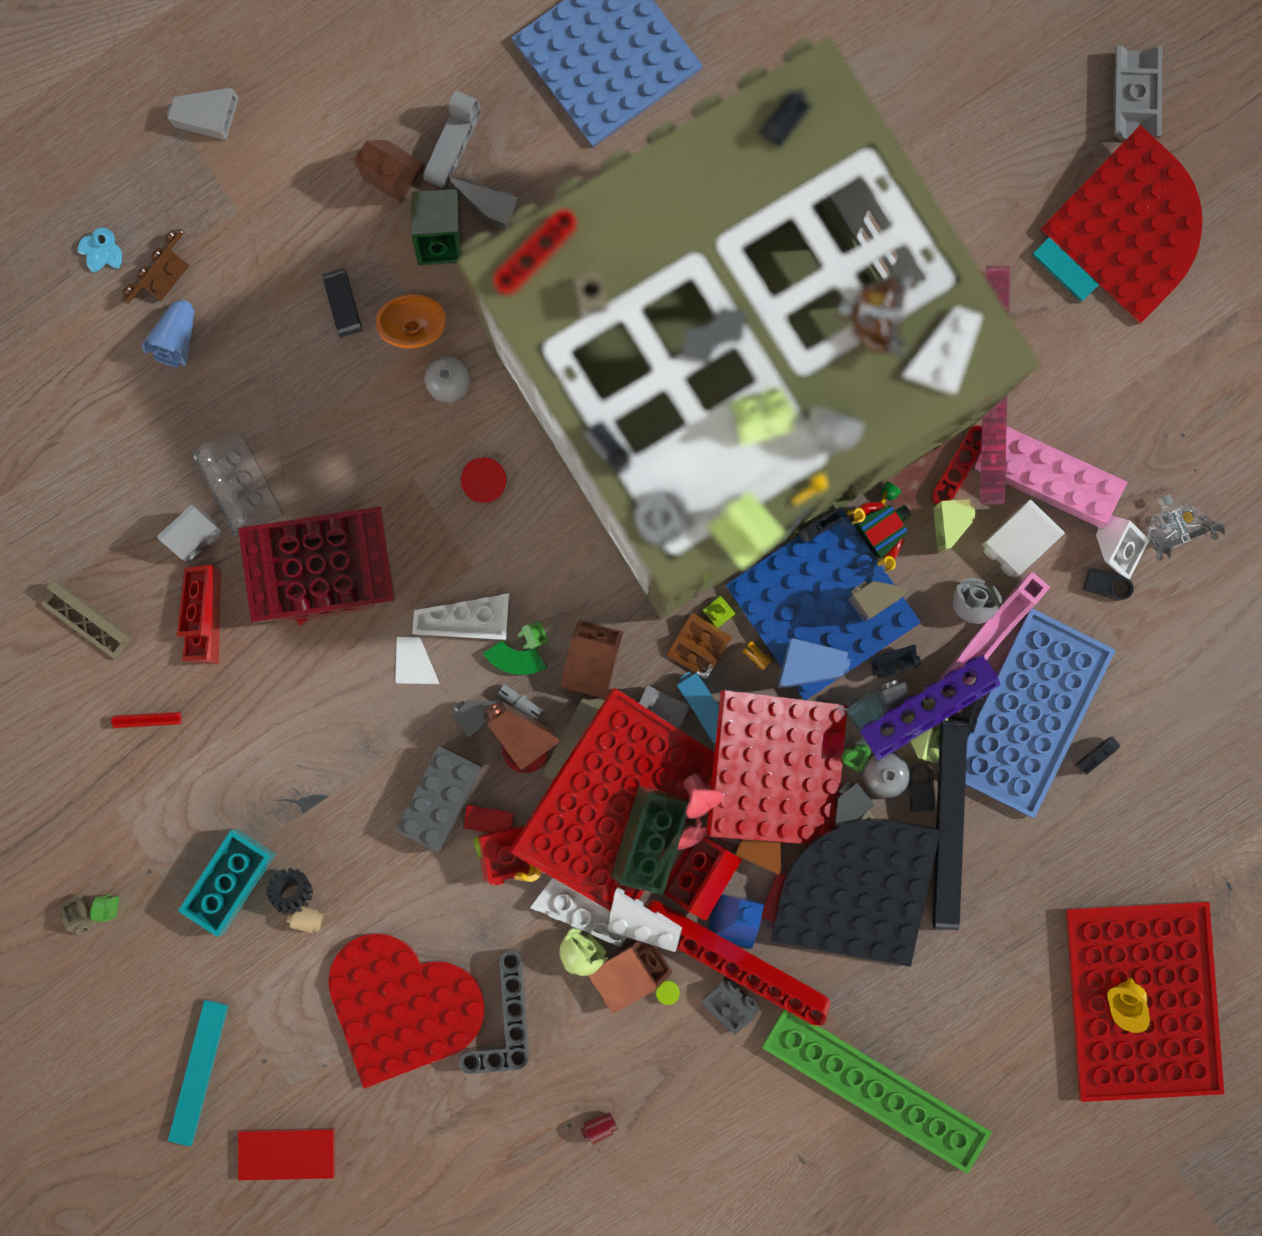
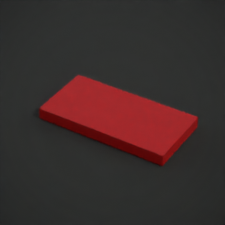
[238,1128,335,1181]

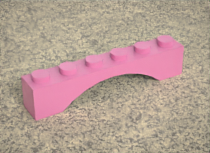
[936,572,1050,695]

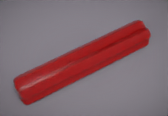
[111,712,182,728]

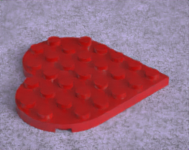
[328,933,485,1089]

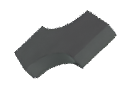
[682,307,747,363]

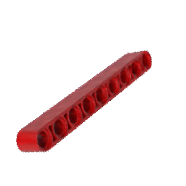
[644,900,831,1026]

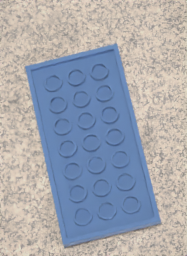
[966,608,1116,818]

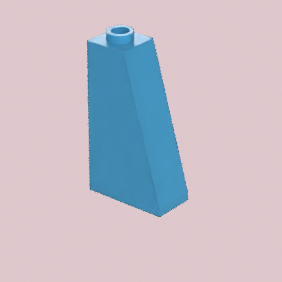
[677,672,719,746]

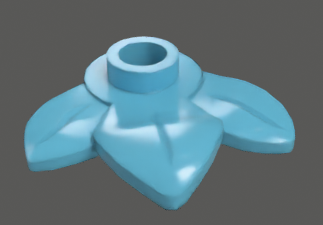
[78,228,122,273]

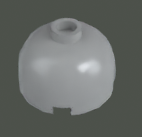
[424,356,471,403]
[807,406,865,455]
[952,578,1002,624]
[862,752,910,799]

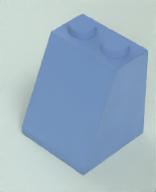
[777,638,851,689]

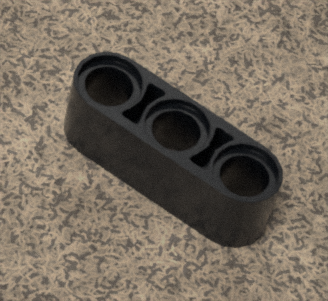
[322,268,363,337]

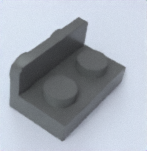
[701,976,759,1035]

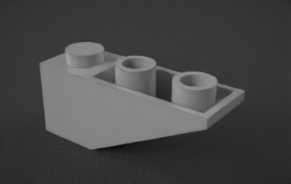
[450,177,519,230]

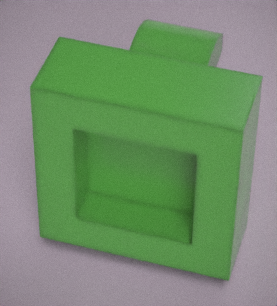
[518,621,550,649]

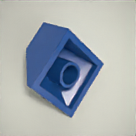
[708,893,764,949]

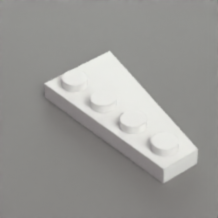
[412,593,510,640]
[530,878,627,947]

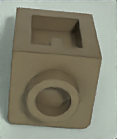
[58,894,97,935]

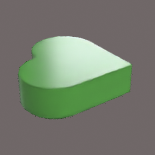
[842,744,870,773]

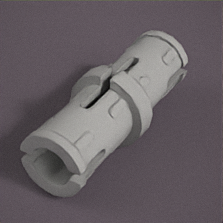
[497,684,543,720]

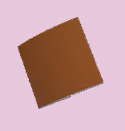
[667,612,732,679]

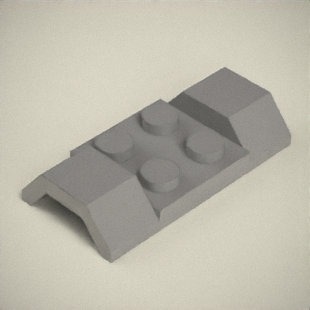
[1113,45,1163,142]

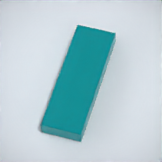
[1031,237,1099,302]

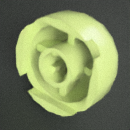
[559,928,608,976]

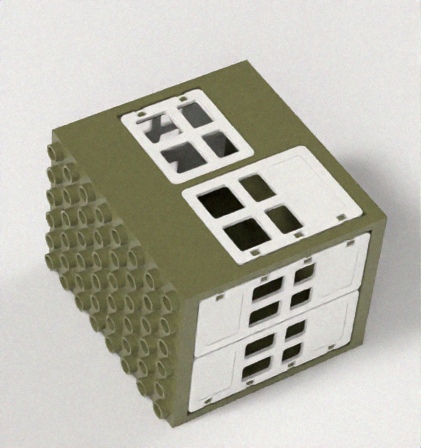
[458,36,1041,619]

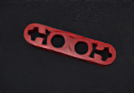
[494,209,577,296]
[931,425,989,505]

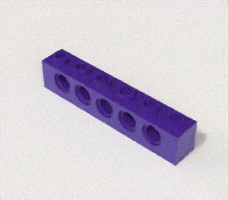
[860,655,1001,761]

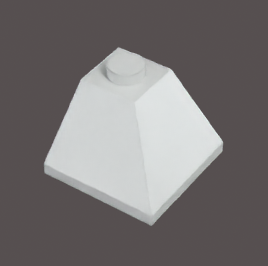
[1096,515,1149,579]

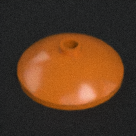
[376,294,446,349]

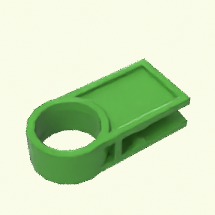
[91,894,119,922]

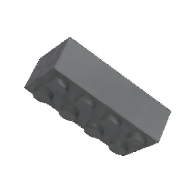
[396,746,483,852]

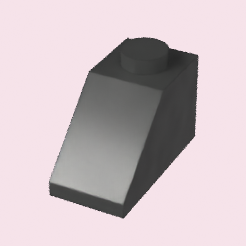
[451,700,500,737]
[834,782,875,827]

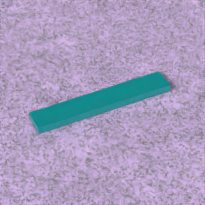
[168,999,229,1147]

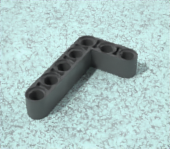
[459,948,530,1074]

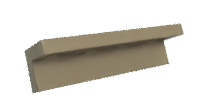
[41,580,133,660]

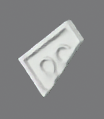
[902,306,983,395]
[607,887,682,952]

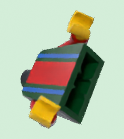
[847,502,912,573]

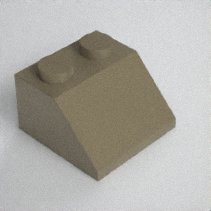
[849,581,910,623]

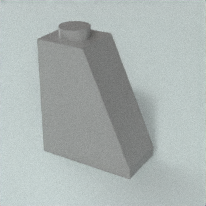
[167,88,239,140]

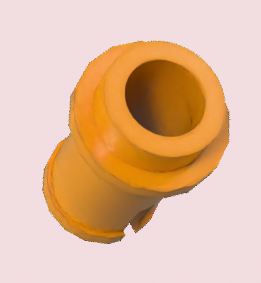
[742,641,772,670]

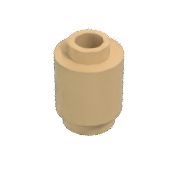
[287,906,324,933]

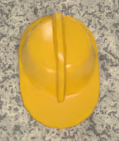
[1108,978,1150,1033]

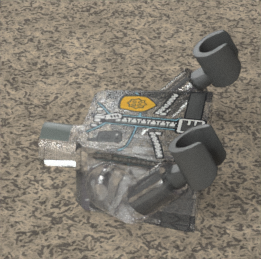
[1147,494,1226,561]

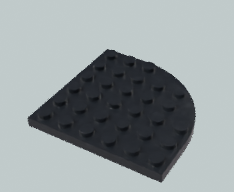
[771,818,940,967]

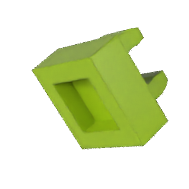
[702,596,735,628]

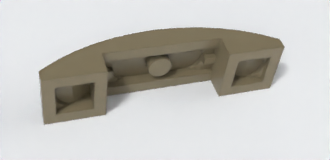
[543,694,604,780]

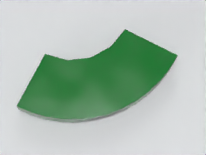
[483,641,547,675]

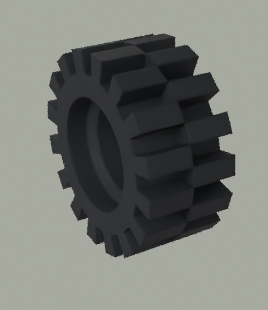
[266,868,313,915]

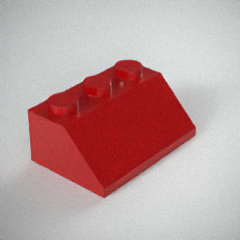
[660,836,742,920]

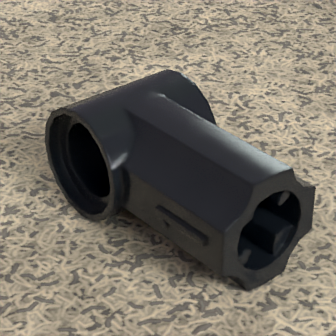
[583,420,632,475]

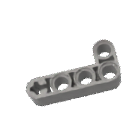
[423,90,480,189]

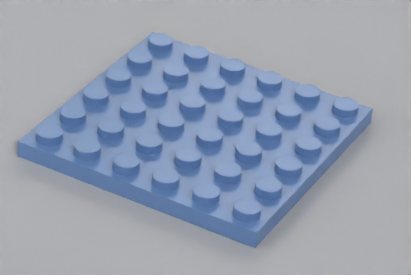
[512,0,703,148]

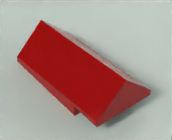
[176,565,221,664]

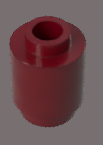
[581,1112,618,1145]

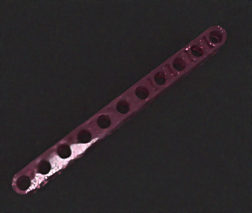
[980,265,1010,505]

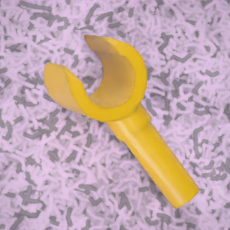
[792,474,827,504]

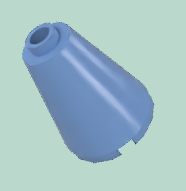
[141,300,195,367]

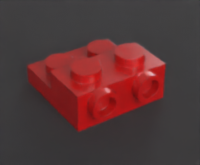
[478,825,530,886]

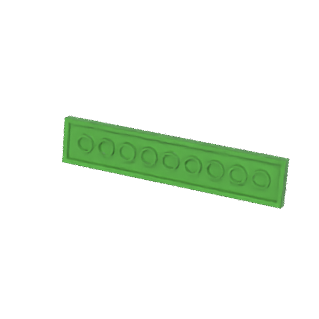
[762,1009,992,1174]

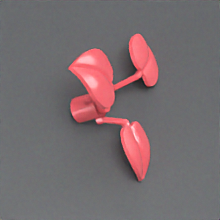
[671,774,723,851]

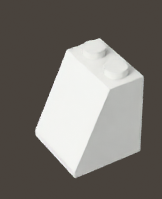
[982,500,1065,578]

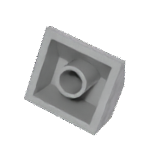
[157,504,222,562]

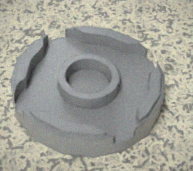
[635,490,690,546]

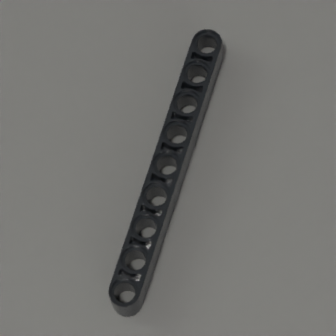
[932,720,968,930]

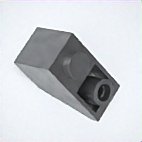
[876,680,909,713]

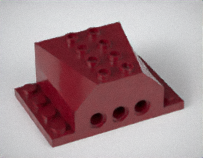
[238,506,395,623]

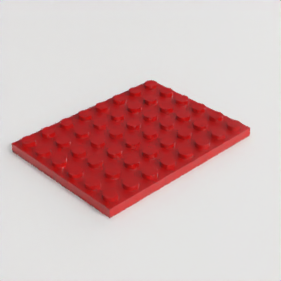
[509,687,714,912]
[1065,901,1225,1102]

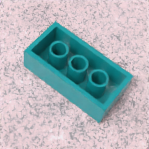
[178,828,276,937]

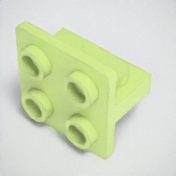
[729,388,795,445]
[707,492,784,569]

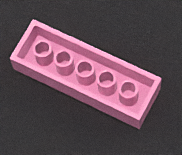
[974,422,1128,529]

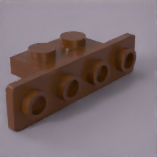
[121,228,189,304]

